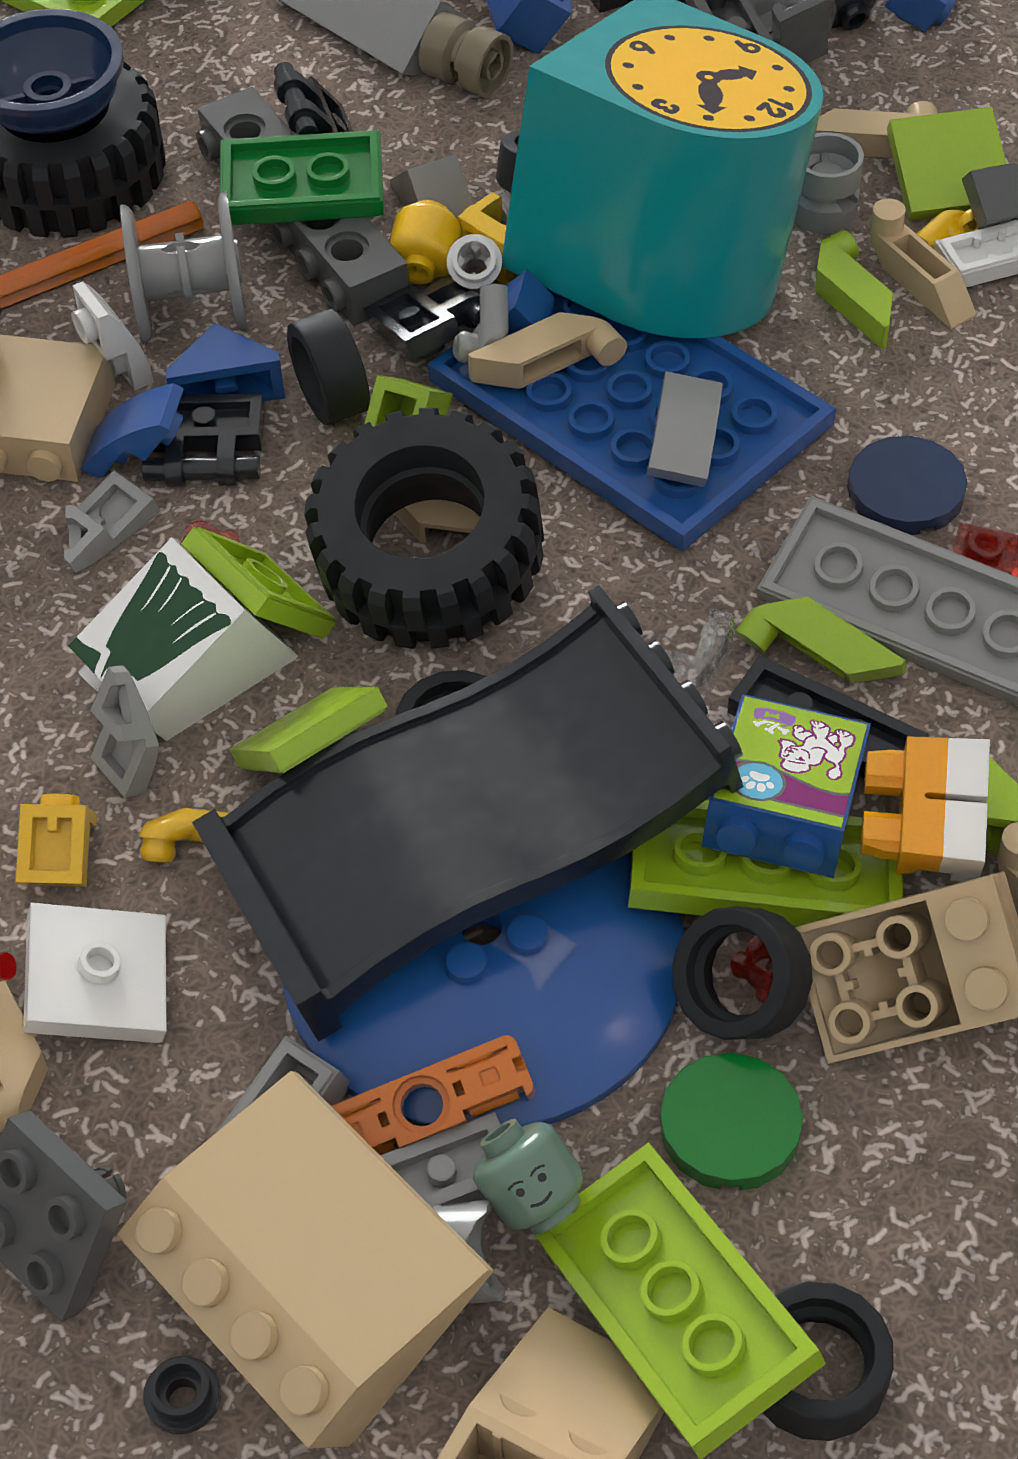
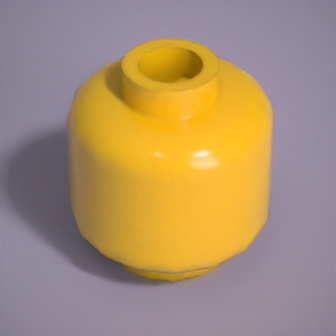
[389,200,462,284]

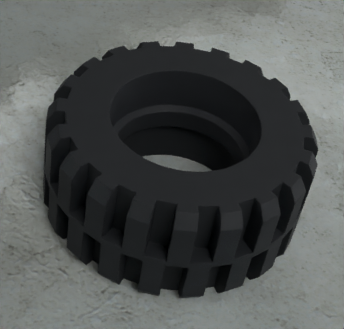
[0,62,166,238]
[304,408,545,649]

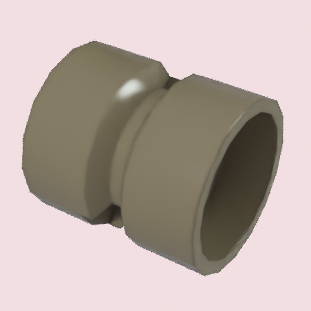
[418,11,513,99]

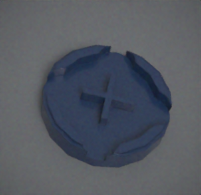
[847,436,968,535]

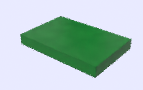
[220,130,384,225]

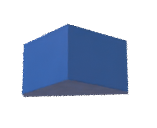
[165,323,285,402]

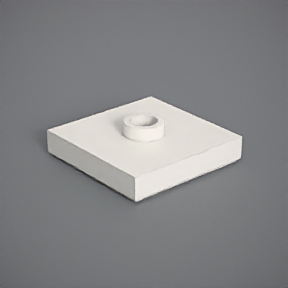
[23,903,166,1043]

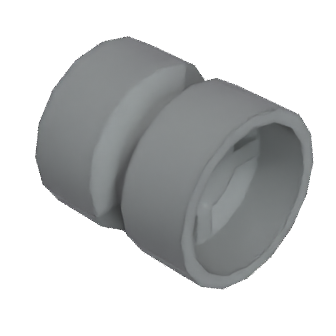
[794,132,864,234]

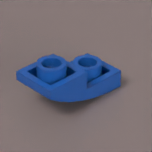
[80,383,184,478]

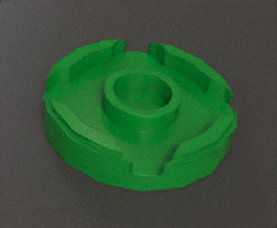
[660,1053,803,1190]

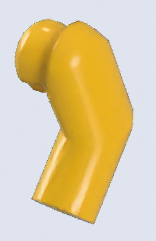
[916,208,978,249]
[138,808,230,863]

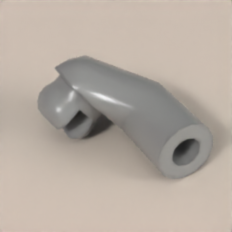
[453,284,509,363]

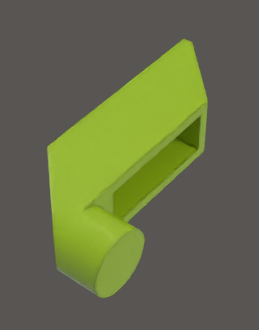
[815,230,893,349]
[734,596,907,683]

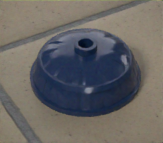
[0,9,124,134]

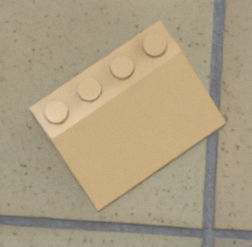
[117,1071,494,1449]

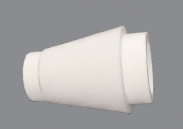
[447,234,502,293]

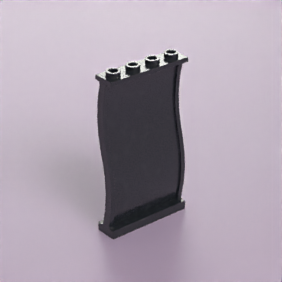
[192,585,744,1042]

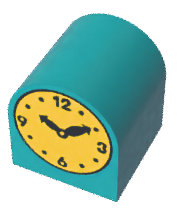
[502,0,824,338]

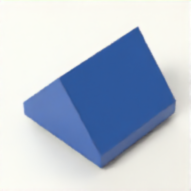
[506,269,555,336]

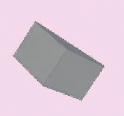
[390,154,473,218]

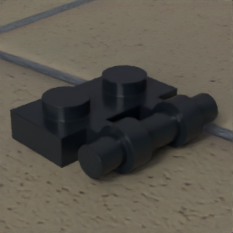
[274,62,353,135]
[364,276,480,361]
[142,393,265,487]

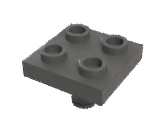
[0,1110,127,1322]

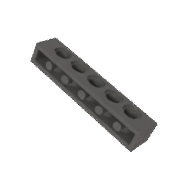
[196,86,409,326]

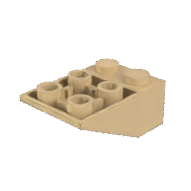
[794,871,1018,1064]
[437,1307,664,1459]

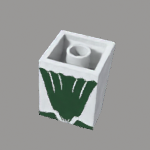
[68,537,298,741]

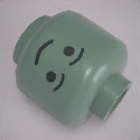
[473,1119,583,1235]

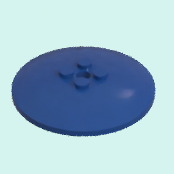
[282,851,684,1127]

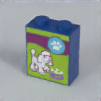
[702,694,871,878]

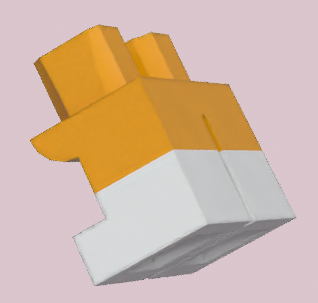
[860,736,990,882]

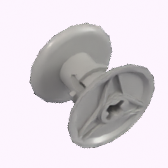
[120,191,247,344]

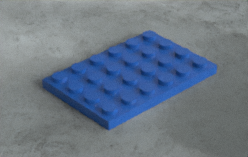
[428,288,836,552]

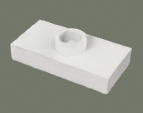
[934,219,1018,288]

